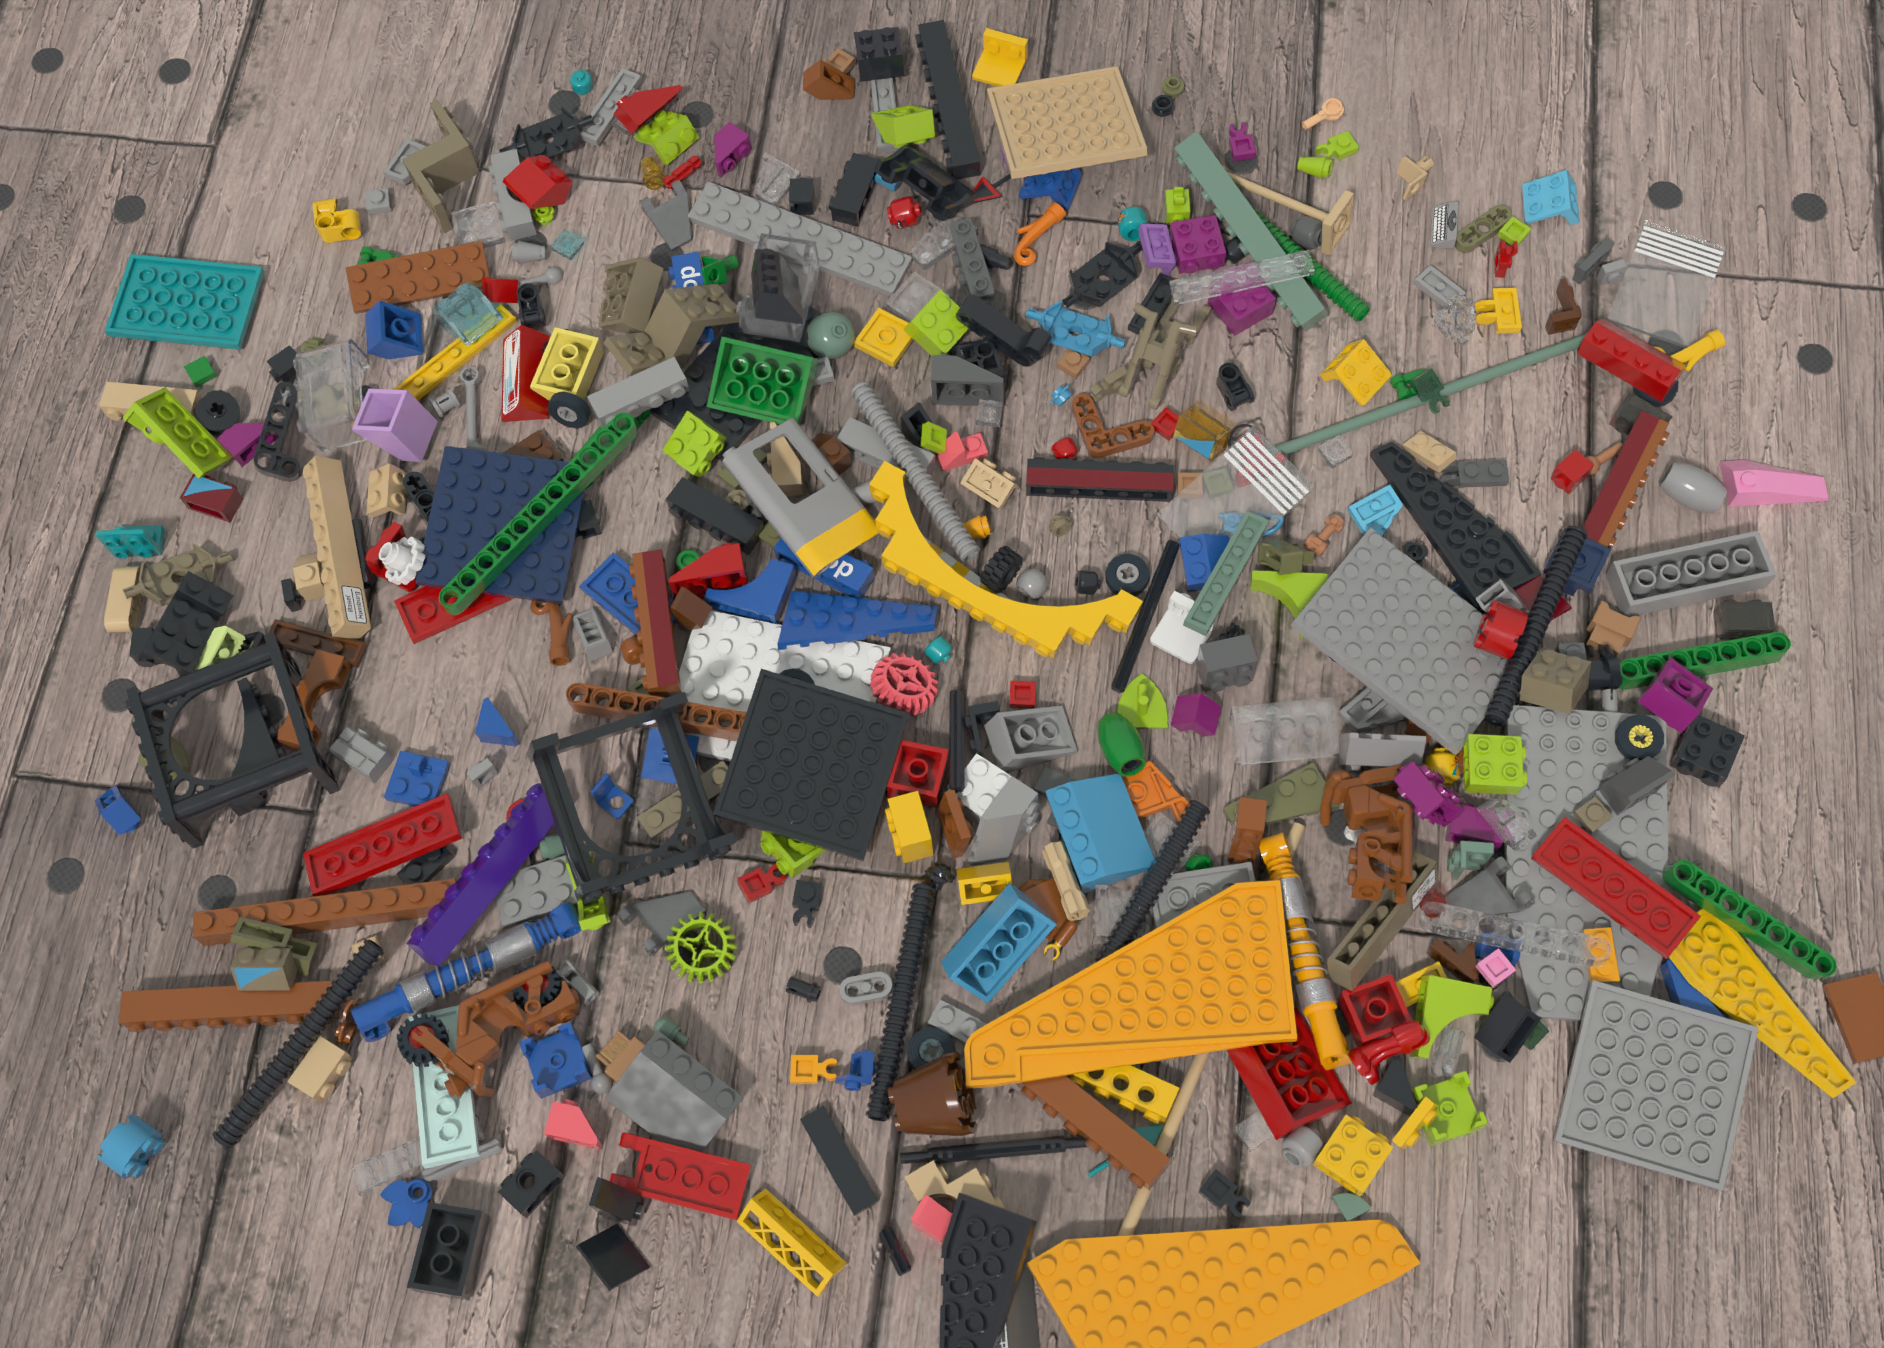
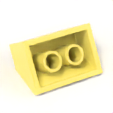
[530,328,604,401]

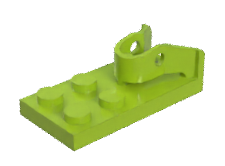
[123,387,233,479]

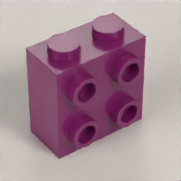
[1169,215,1226,274]
[1394,761,1464,827]

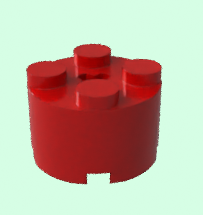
[1473,600,1528,660]

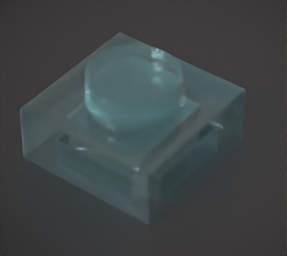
[551,229,584,260]

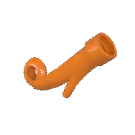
[1014,202,1066,266]

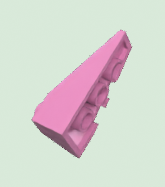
[1719,460,1829,507]

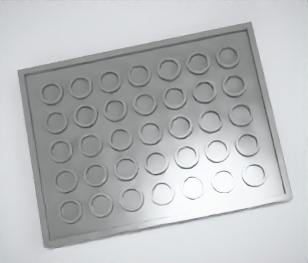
[1290,527,1508,755]

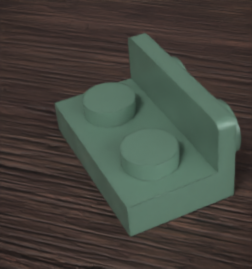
[1447,841,1494,880]

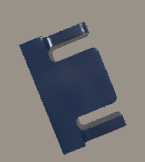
[1543,529,1612,596]

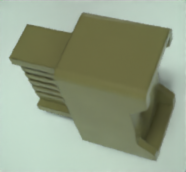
[1257,539,1314,575]

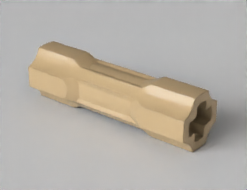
[1042,841,1091,921]

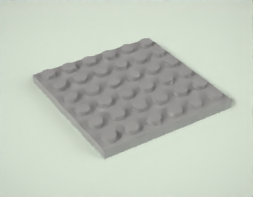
[1553,980,1759,1191]

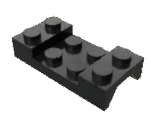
[139,571,234,676]

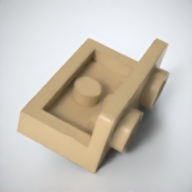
[366,463,407,518]

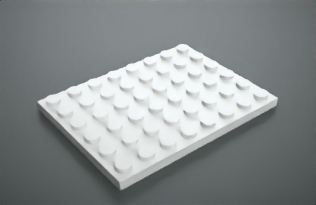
[672,611,891,762]

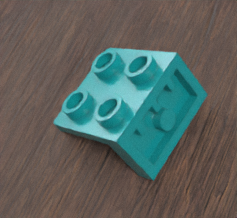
[96,525,165,559]

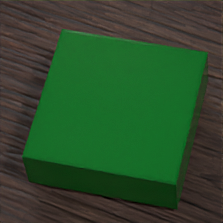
[184,356,217,387]

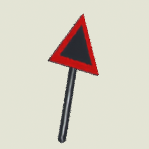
[972,174,1011,204]

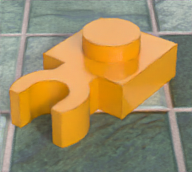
[790,1055,838,1084]

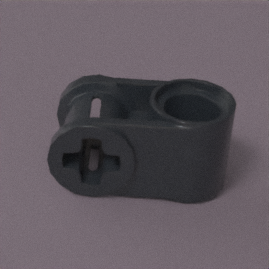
[517,283,546,327]
[1216,362,1255,411]

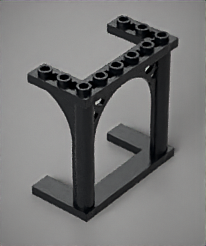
[126,633,340,849]
[527,692,737,904]

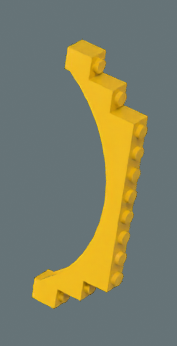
[869,461,1143,659]

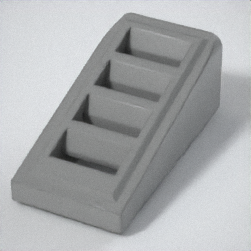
[572,608,612,661]

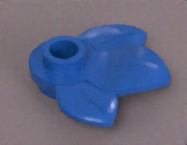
[380,1178,433,1228]

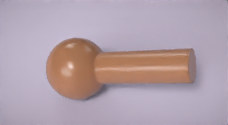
[1585,442,1623,475]

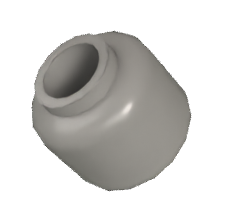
[1282,1126,1324,1167]

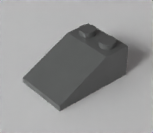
[931,354,1004,407]

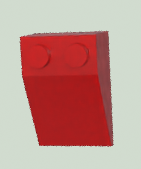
[669,543,748,599]

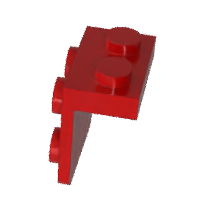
[365,521,418,592]

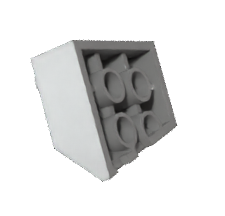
[1339,733,1426,771]
[967,776,1039,866]

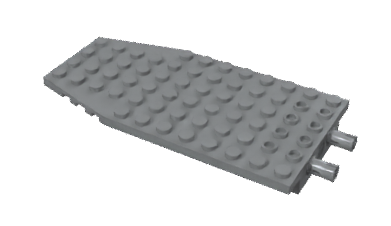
[1504,689,1669,1022]

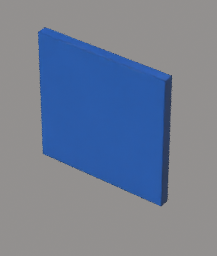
[641,728,700,784]

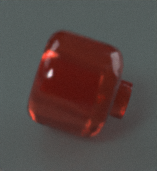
[1420,888,1447,918]

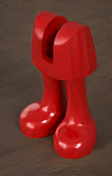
[1349,1020,1430,1085]

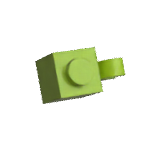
[1164,187,1190,226]

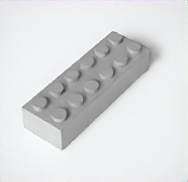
[1606,531,1776,617]

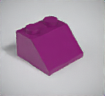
[1638,657,1713,733]

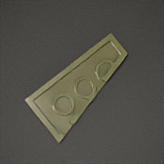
[1223,763,1340,826]

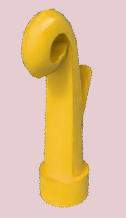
[1654,329,1725,371]

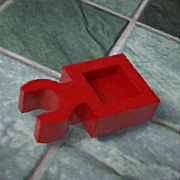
[737,864,787,903]

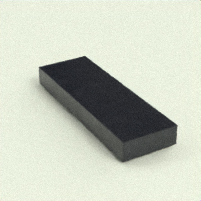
[1128,273,1181,335]

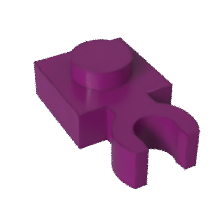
[1229,122,1257,162]

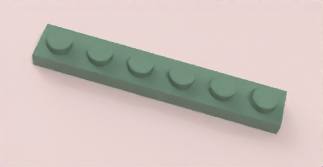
[1183,511,1269,636]

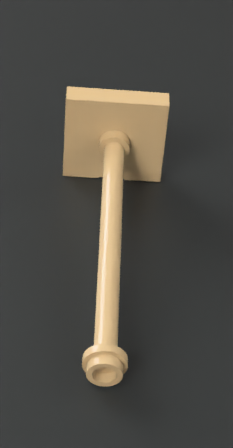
[1223,166,1354,256]

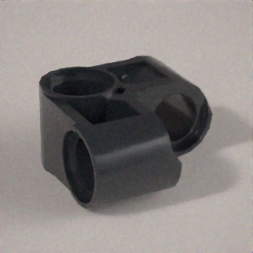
[949,339,1005,382]

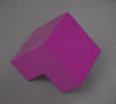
[1171,693,1222,737]

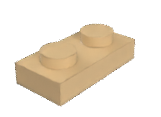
[1403,430,1457,473]

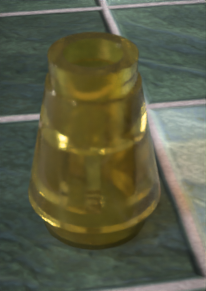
[641,157,665,190]

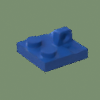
[384,751,450,807]

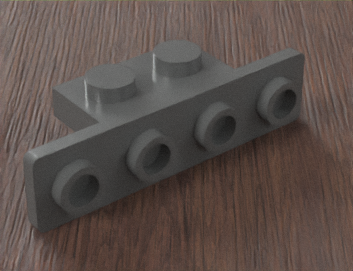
[949,218,995,299]

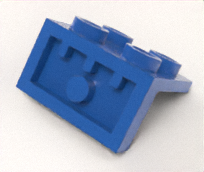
[1019,168,1082,210]

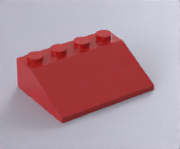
[1226,1007,1352,1140]

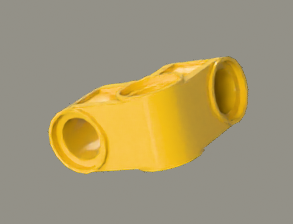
[313,198,361,243]

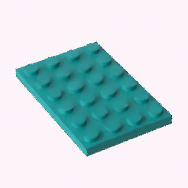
[105,254,265,350]

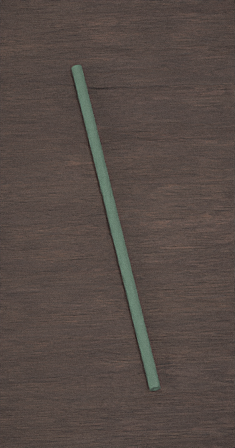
[1242,332,1588,467]

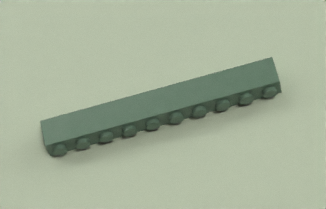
[1175,131,1329,332]

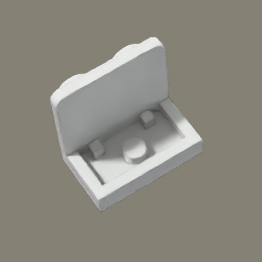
[1150,591,1219,664]

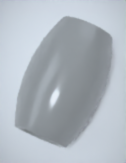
[1659,462,1728,514]

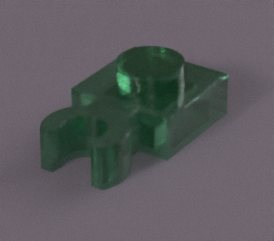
[1410,368,1450,414]

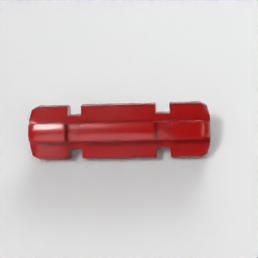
[662,156,702,189]

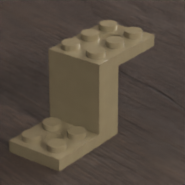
[402,99,479,233]
[604,284,744,376]

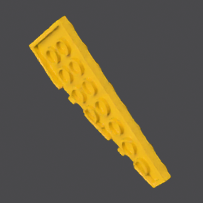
[1669,909,1857,1098]

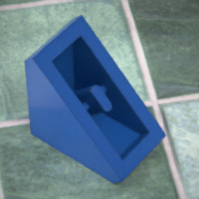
[475,697,520,747]

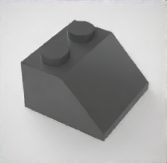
[1599,756,1675,816]

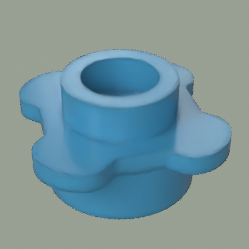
[1050,384,1072,407]

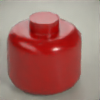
[1051,437,1078,460]

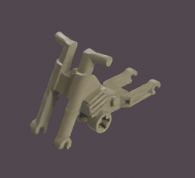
[1118,293,1212,410]

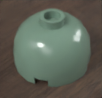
[807,311,855,360]

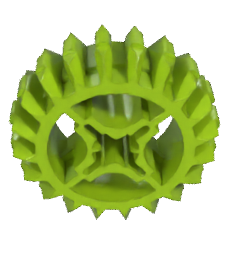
[665,912,737,984]

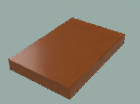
[1822,972,1884,1065]

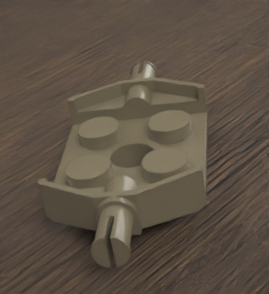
[123,544,233,607]

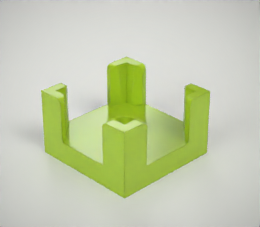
[1412,1071,1488,1147]

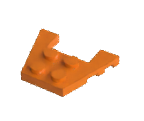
[1115,761,1203,824]

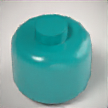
[570,70,593,95]
[924,636,953,664]

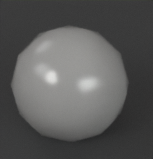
[1016,569,1048,599]

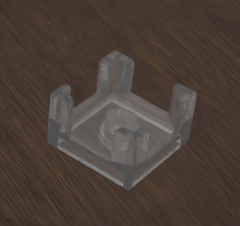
[1094,885,1150,945]

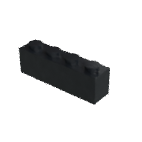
[666,477,764,555]

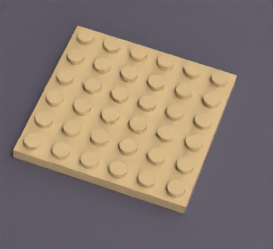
[987,66,1147,179]

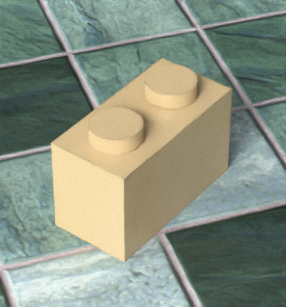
[287,1036,353,1104]

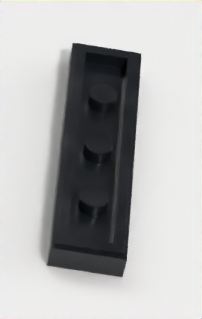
[800,1105,878,1216]

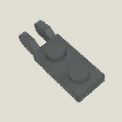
[1439,460,1509,488]

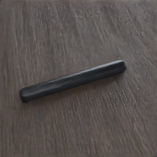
[949,689,965,794]

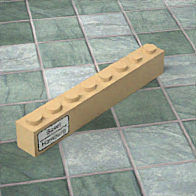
[303,456,371,640]

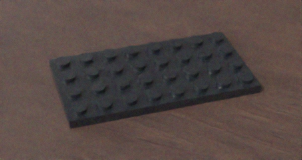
[650,297,822,462]

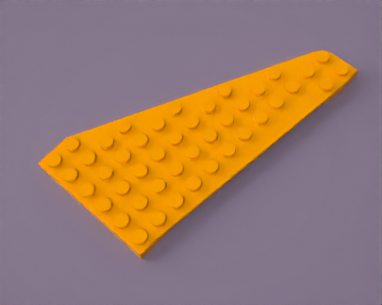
[964,880,1297,1089]
[1027,1220,1420,1348]

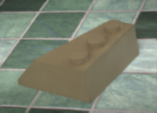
[599,257,664,334]

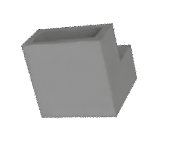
[1476,579,1530,613]

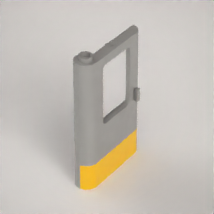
[722,418,881,578]

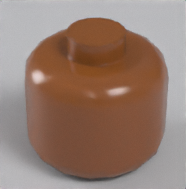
[620,637,643,665]

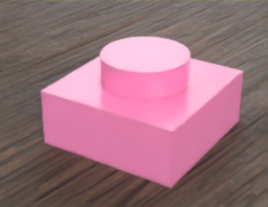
[1475,948,1516,988]

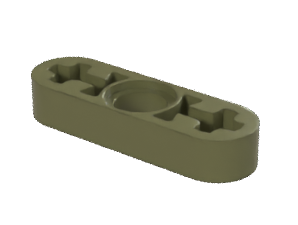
[1454,205,1512,253]

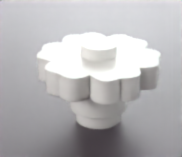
[379,537,425,585]

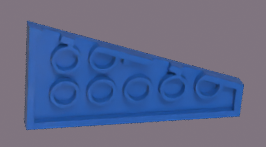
[777,591,938,650]

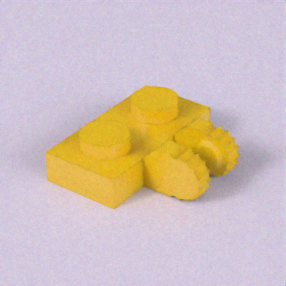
[1474,288,1522,334]

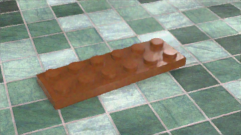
[345,241,490,314]

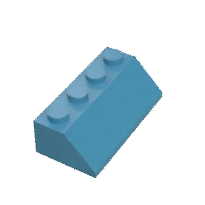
[941,883,1057,1004]

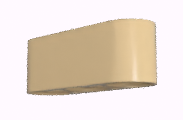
[104,566,142,632]

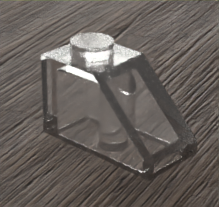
[1476,794,1537,851]

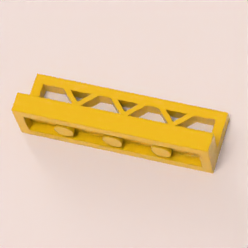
[736,1189,847,1297]

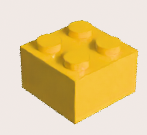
[885,791,934,863]

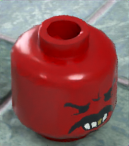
[887,196,922,229]

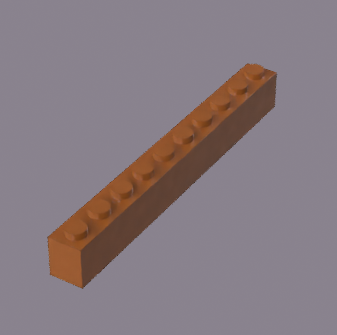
[193,879,457,946]

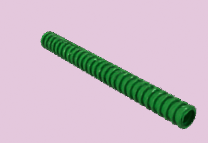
[1252,206,1370,322]

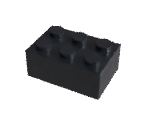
[407,1202,490,1301]

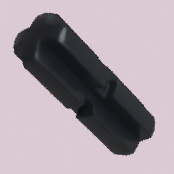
[879,1227,911,1276]

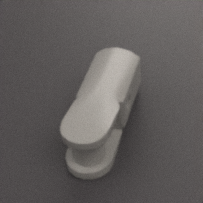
[556,960,599,1005]

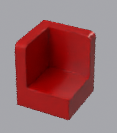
[482,278,518,303]

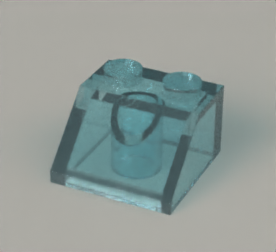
[432,281,503,346]

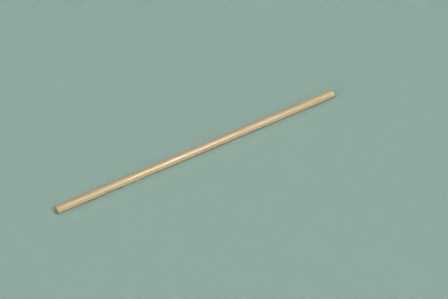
[1117,822,1305,1236]

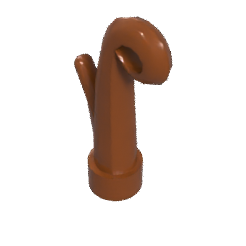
[531,601,573,666]

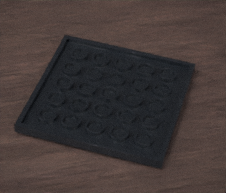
[713,669,909,862]

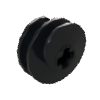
[195,390,240,435]

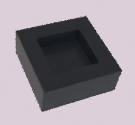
[281,578,303,612]

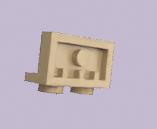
[960,458,1020,509]

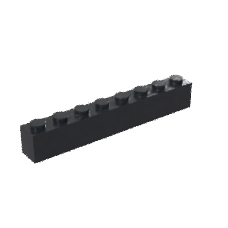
[915,20,980,180]

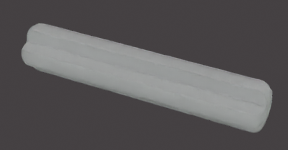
[422,1137,502,1183]

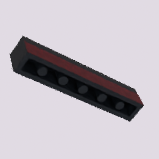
[1026,457,1174,502]

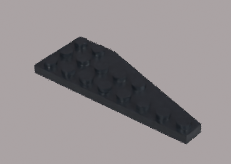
[1370,442,1541,608]
[939,1193,1037,1348]

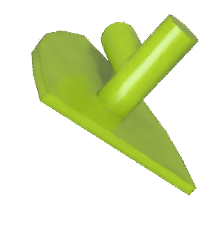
[1117,673,1168,729]

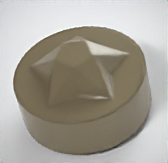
[726,490,751,512]

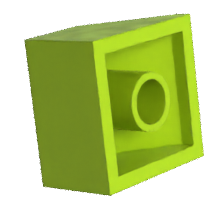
[871,105,935,148]

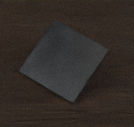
[576,1224,650,1291]

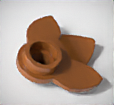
[334,998,362,1046]

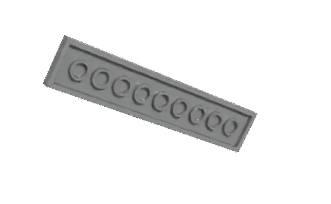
[687,182,913,298]

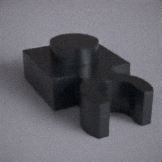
[792,880,823,928]
[1198,1169,1251,1219]

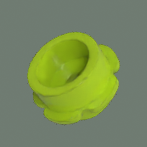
[532,206,554,225]

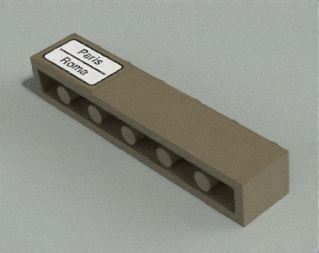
[1327,851,1438,991]

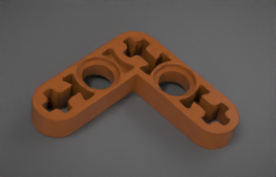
[1072,394,1155,458]

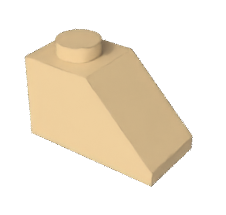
[293,553,325,602]

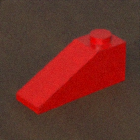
[613,85,683,134]

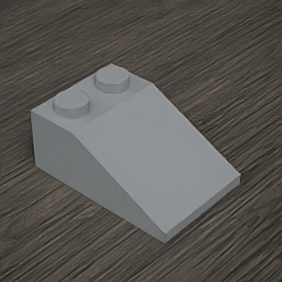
[984,706,1078,771]

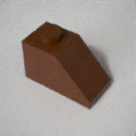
[811,433,852,476]

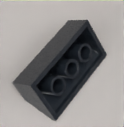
[751,248,804,325]

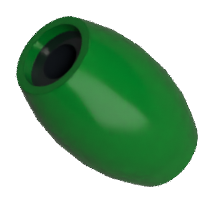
[1097,712,1146,777]

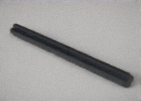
[1111,540,1179,693]

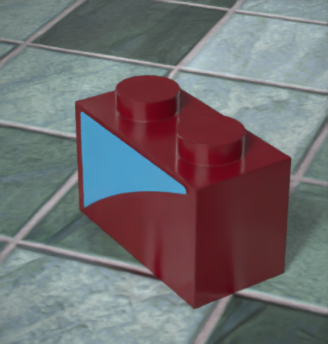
[180,474,243,523]

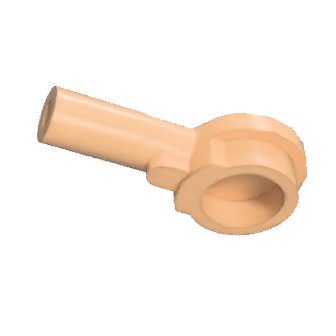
[1302,98,1344,130]

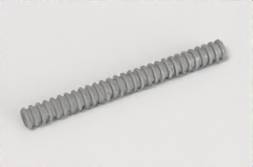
[851,382,980,562]

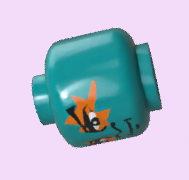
[1117,207,1148,241]

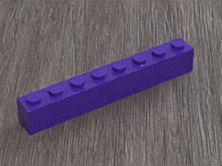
[406,783,555,966]

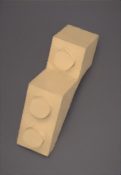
[904,1161,1005,1209]

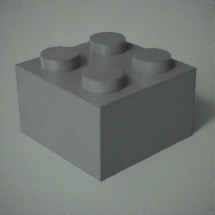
[1196,634,1258,692]

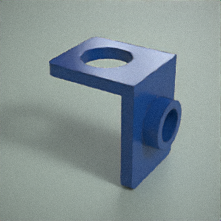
[590,773,634,820]

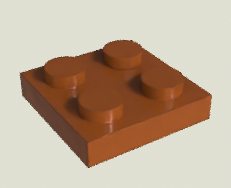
[937,790,973,859]

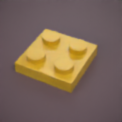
[854,308,914,367]

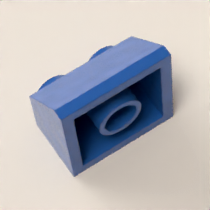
[365,300,423,360]
[1179,534,1237,592]

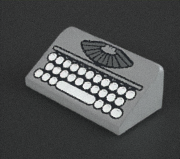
[1430,201,1458,249]

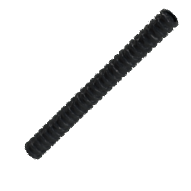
[1484,526,1588,727]
[1091,800,1210,965]
[865,884,935,1122]
[212,939,385,1148]

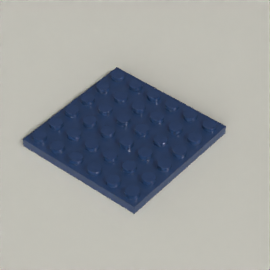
[415,446,586,604]

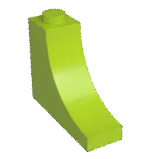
[1250,570,1328,638]
[1409,975,1494,1059]

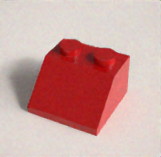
[503,155,573,209]

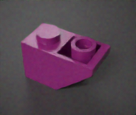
[714,121,752,178]

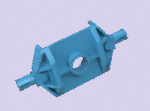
[1026,300,1126,357]

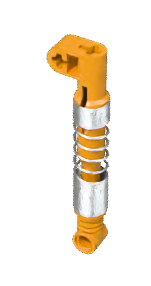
[1259,832,1353,1071]

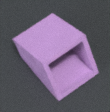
[352,389,438,462]

